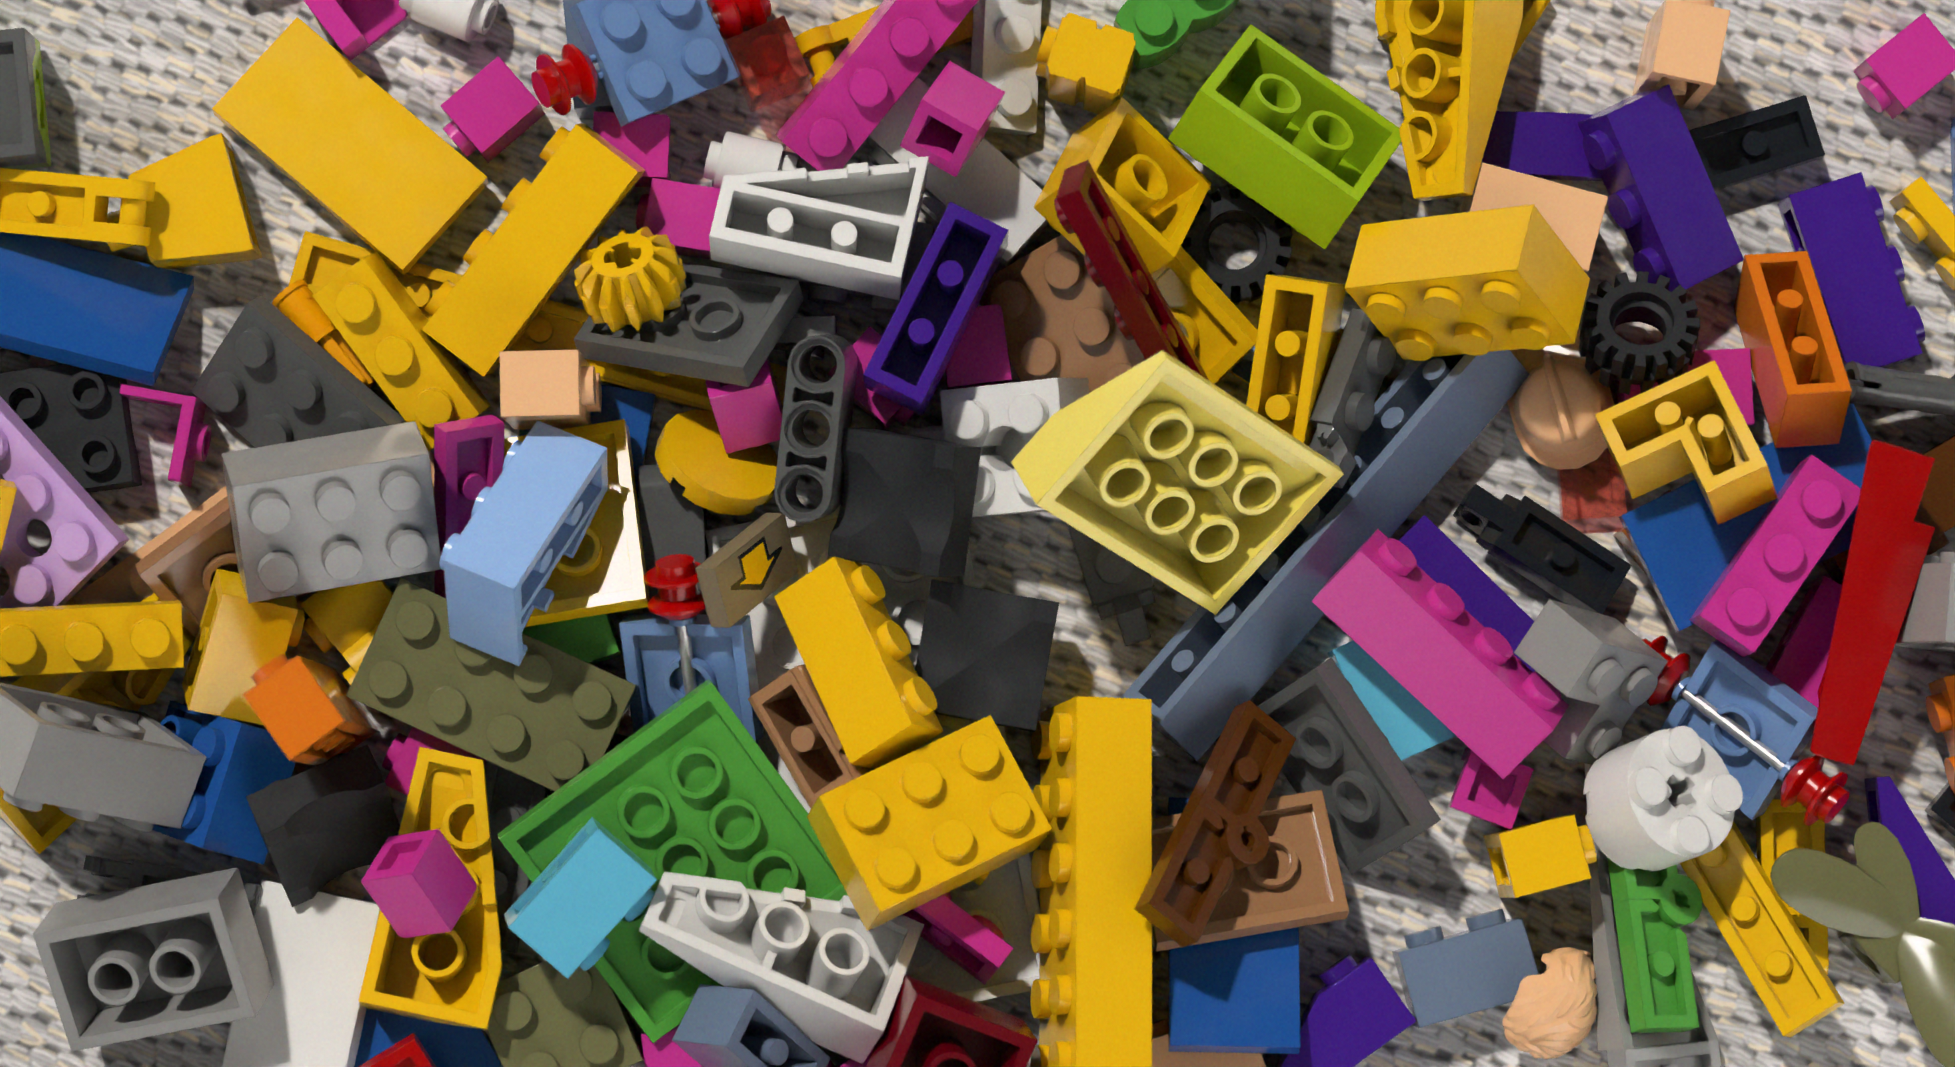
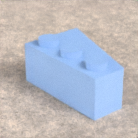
[439,420,608,666]

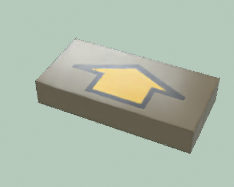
[696,513,799,628]

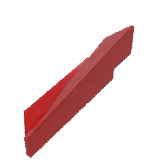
[1810,440,1935,766]

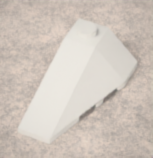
[639,872,924,1064]

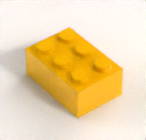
[1344,204,1590,361]
[807,715,1052,931]

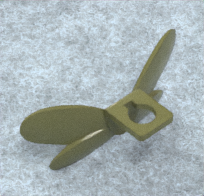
[1770,822,1955,1067]

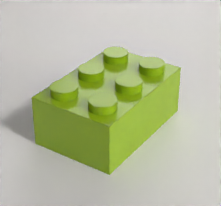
[1168,24,1401,250]

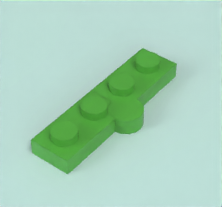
[1607,857,1702,1033]

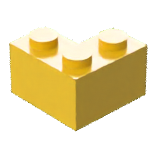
[1595,360,1778,525]

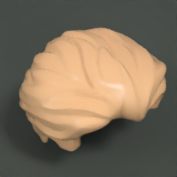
[1502,947,1598,1060]

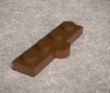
[1134,700,1296,948]

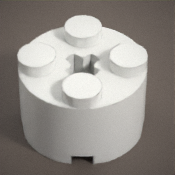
[1583,726,1743,872]

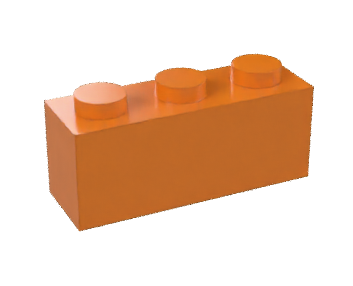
[1734,251,1852,448]

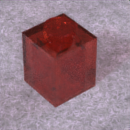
[725,15,810,113]

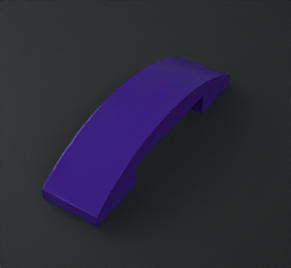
[1481,111,1603,181]

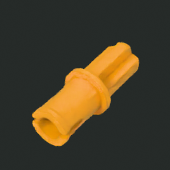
[272,279,376,389]

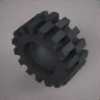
[1181,186,1293,305]
[1579,271,1700,395]

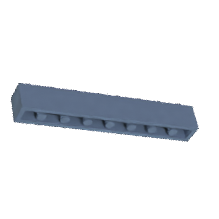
[1122,350,1530,761]

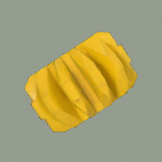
[574,226,687,332]

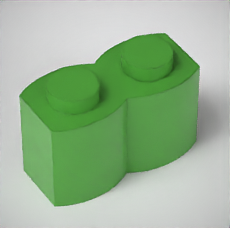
[1113,0,1239,69]

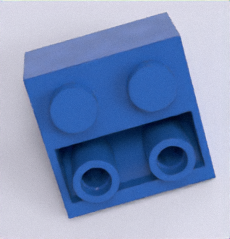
[152,700,296,865]

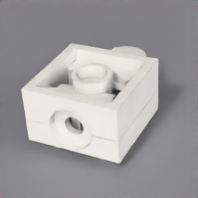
[904,378,1089,518]

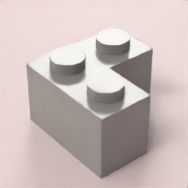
[1514,599,1668,765]

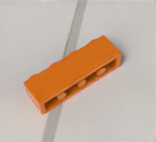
[243,654,379,766]

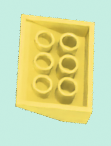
[1011,350,1344,615]

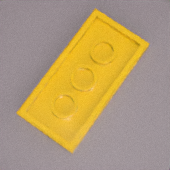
[212,17,489,276]

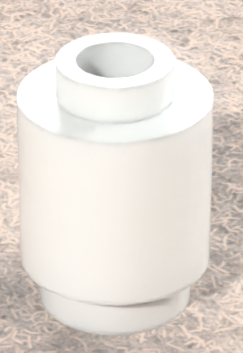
[399,0,499,42]
[703,131,800,189]

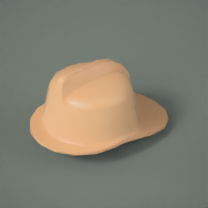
[1507,328,1615,470]

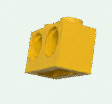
[1483,815,1597,898]

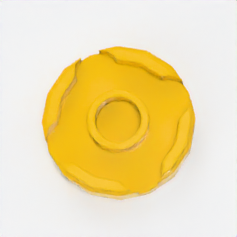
[655,409,778,516]

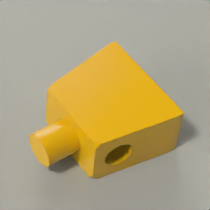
[107,133,262,269]

